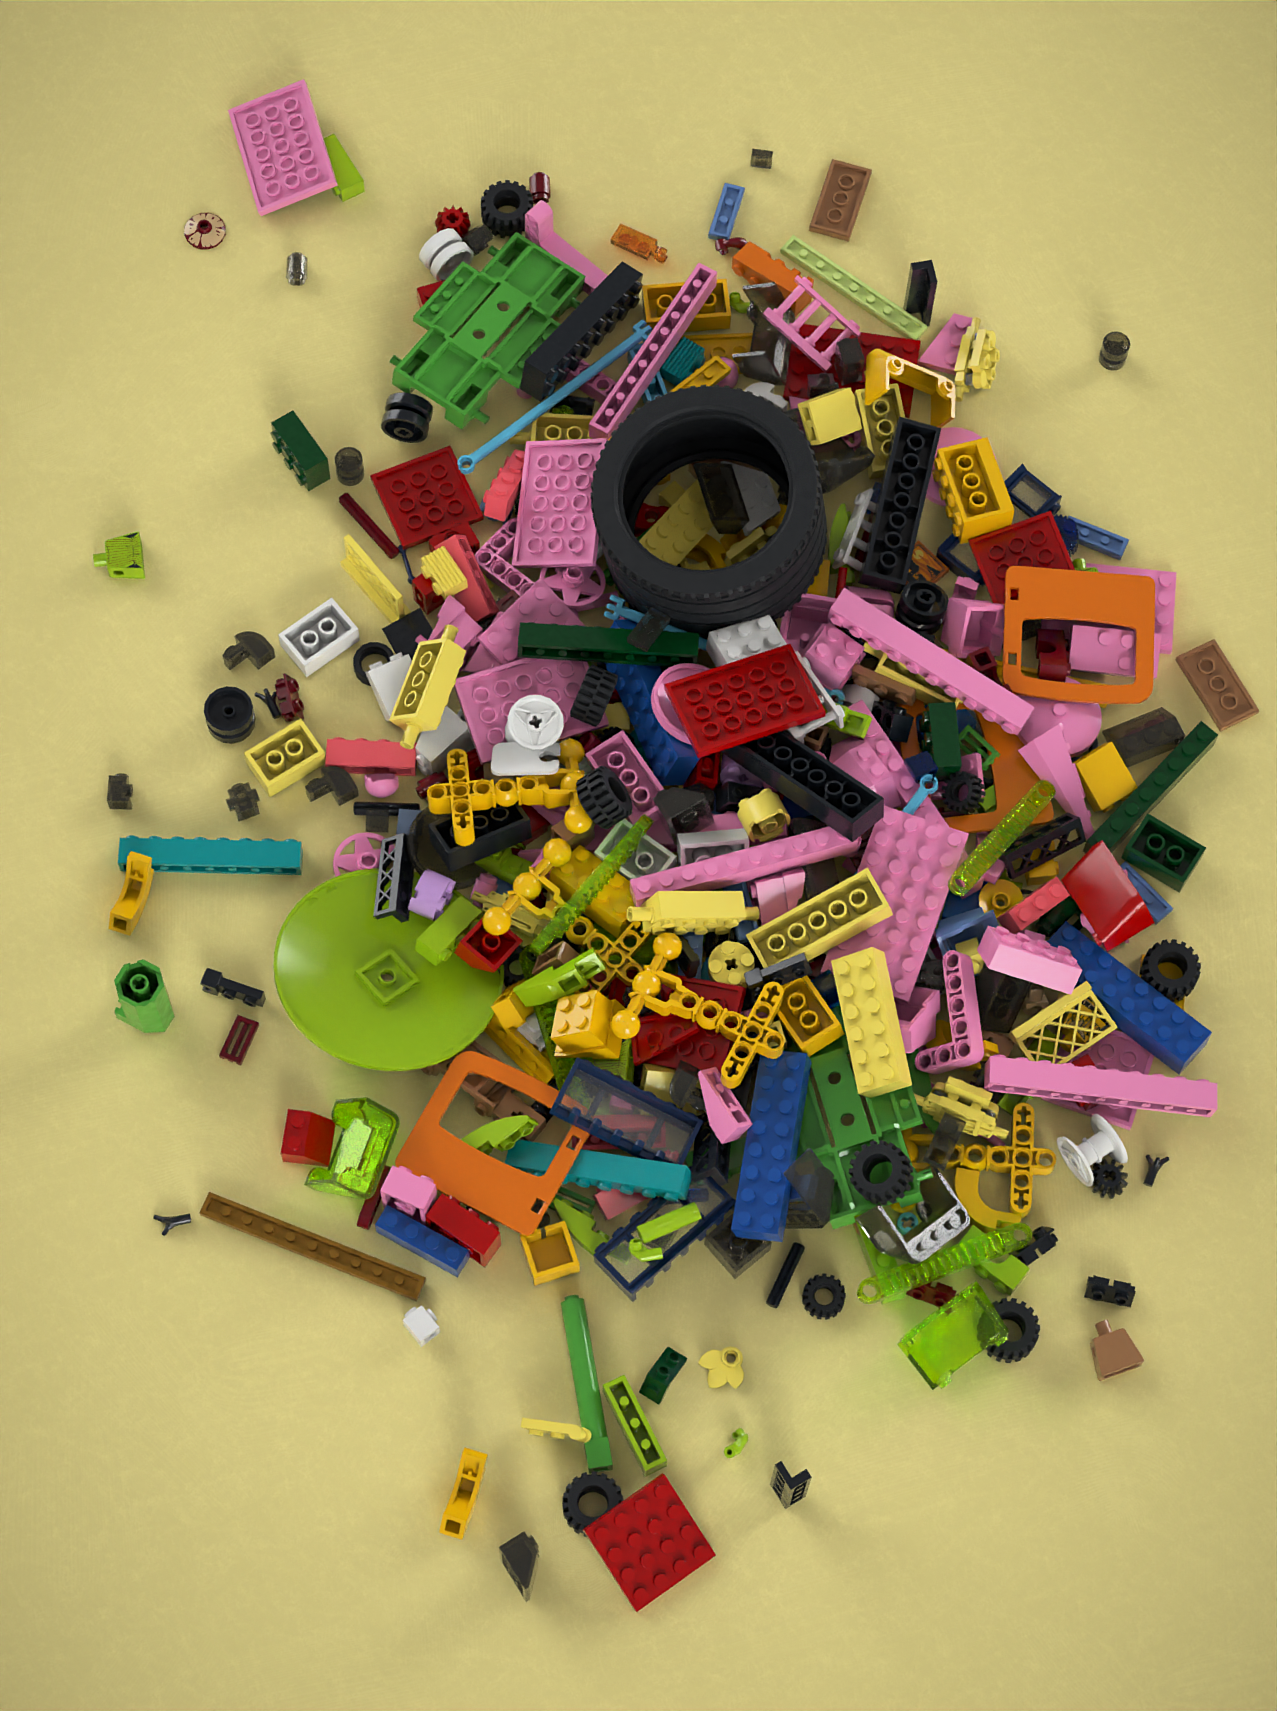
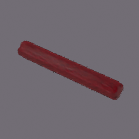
[339,493,399,559]

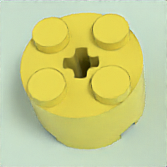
[737,788,791,842]
[708,941,755,988]

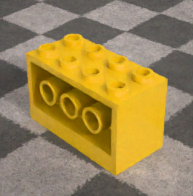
[932,437,1014,544]

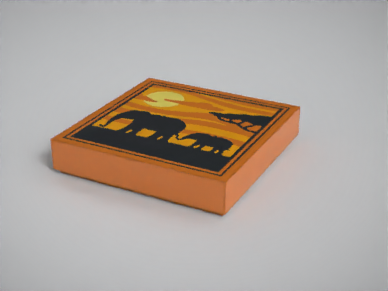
[905,540,949,586]

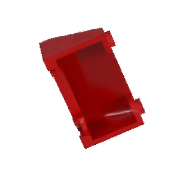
[1061,840,1154,952]

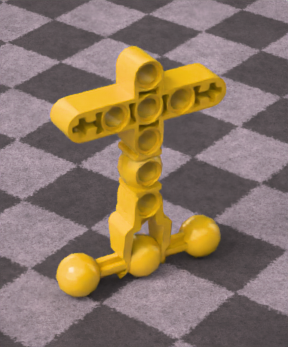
[427,738,593,846]
[482,838,653,994]
[611,932,784,1089]
[890,1102,1057,1219]

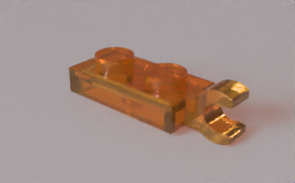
[611,223,668,264]

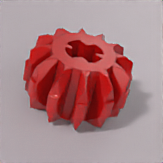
[435,205,471,238]

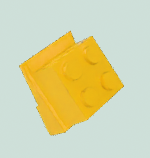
[551,990,626,1059]

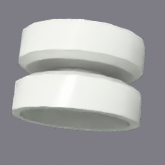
[419,228,474,282]

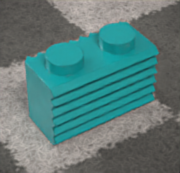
[659,337,705,386]

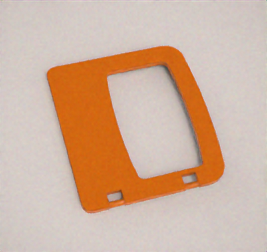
[1002,566,1155,704]
[899,693,1054,834]
[395,1051,593,1236]

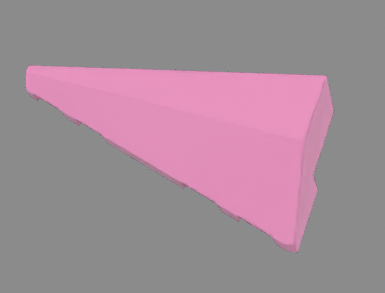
[1018,723,1095,840]

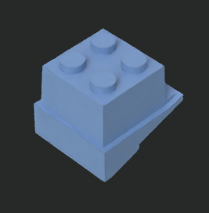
[935,907,999,977]

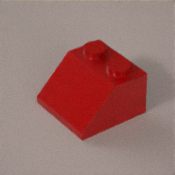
[454,917,523,973]
[281,1109,336,1167]

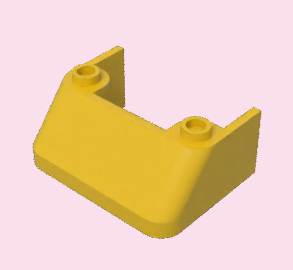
[865,349,955,428]

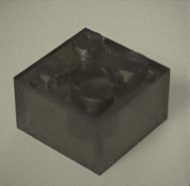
[704,1213,772,1279]

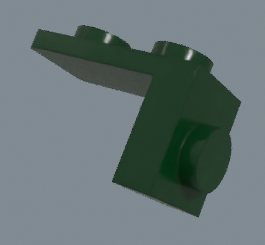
[639,1347,687,1405]

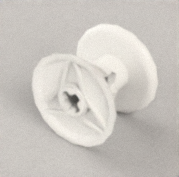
[505,695,564,758]
[1057,1114,1128,1186]

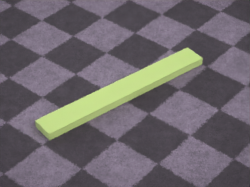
[780,235,928,340]

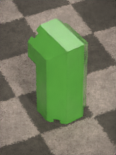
[114,959,175,1033]

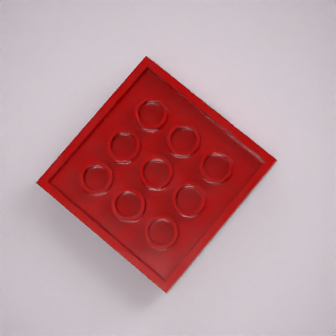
[370,446,484,550]
[968,511,1075,604]
[582,1473,716,1612]

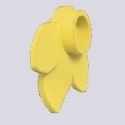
[698,1346,744,1389]

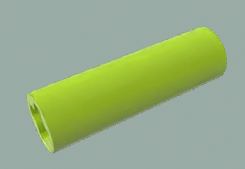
[636,1202,702,1244]

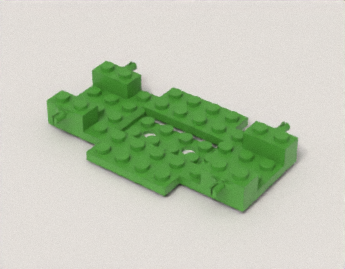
[390,232,586,429]
[773,989,933,1230]

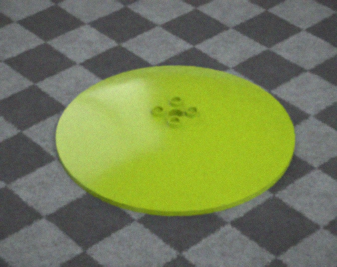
[273,868,504,1071]

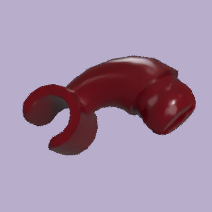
[715,237,748,255]

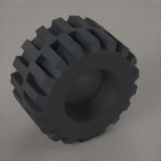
[481,180,533,239]
[570,665,618,727]
[576,766,633,829]
[1140,939,1201,1002]
[849,1140,914,1205]
[977,1298,1040,1363]
[562,1471,624,1537]

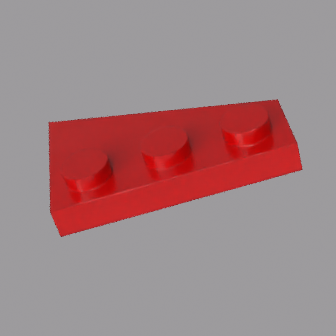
[631,1006,701,1066]

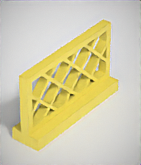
[340,534,411,624]
[1009,981,1118,1064]

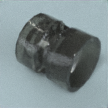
[1099,331,1130,370]
[335,447,364,486]

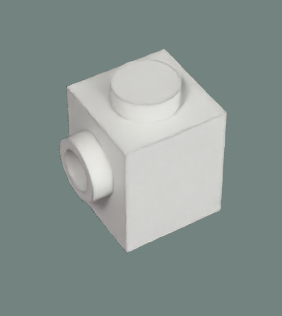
[403,1305,440,1347]

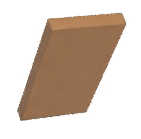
[809,159,872,242]
[1176,639,1259,731]

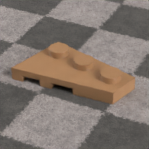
[852,664,916,706]

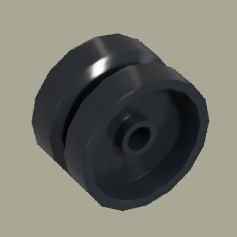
[381,392,433,443]
[895,580,949,635]
[204,686,256,744]

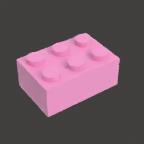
[380,1165,438,1227]

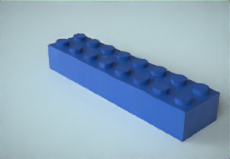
[605,619,700,786]
[1047,921,1212,1075]
[731,1051,812,1242]

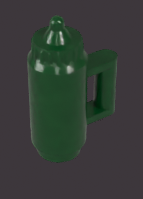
[1035,896,1083,937]

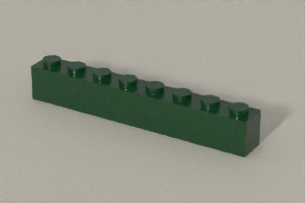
[518,622,699,667]
[1083,721,1218,853]

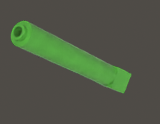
[561,1295,613,1474]

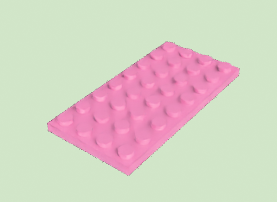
[821,806,969,1004]

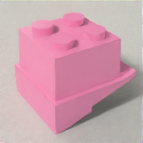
[780,593,836,654]
[415,595,483,672]
[941,598,1004,658]
[800,622,866,700]
[746,867,805,926]
[894,986,941,1053]

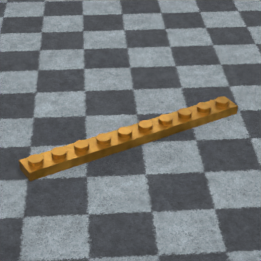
[199,1192,426,1301]

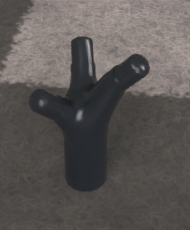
[255,688,281,719]
[1143,1155,1170,1187]
[153,1213,191,1236]

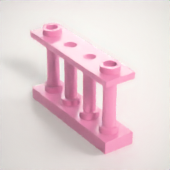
[763,275,861,373]

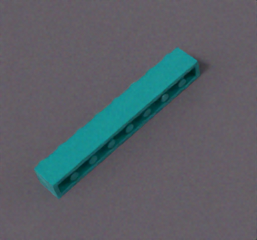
[118,835,303,875]
[505,1140,691,1202]

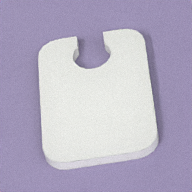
[491,742,561,776]

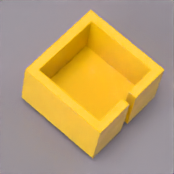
[520,1220,580,1286]

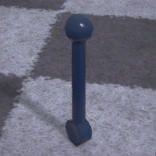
[398,545,415,584]

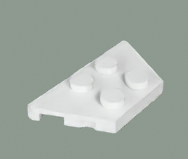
[719,461,781,536]

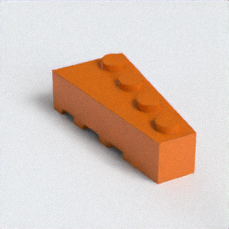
[732,241,814,318]

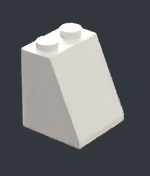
[365,652,412,721]
[415,706,472,776]

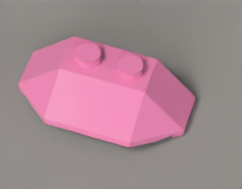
[829,736,901,809]

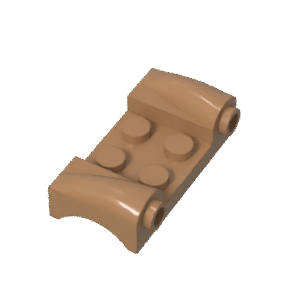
[421,1041,515,1117]

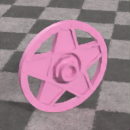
[540,564,605,608]
[333,832,395,877]

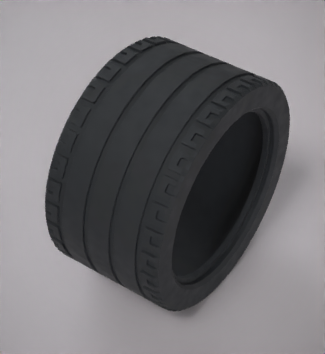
[591,385,827,639]

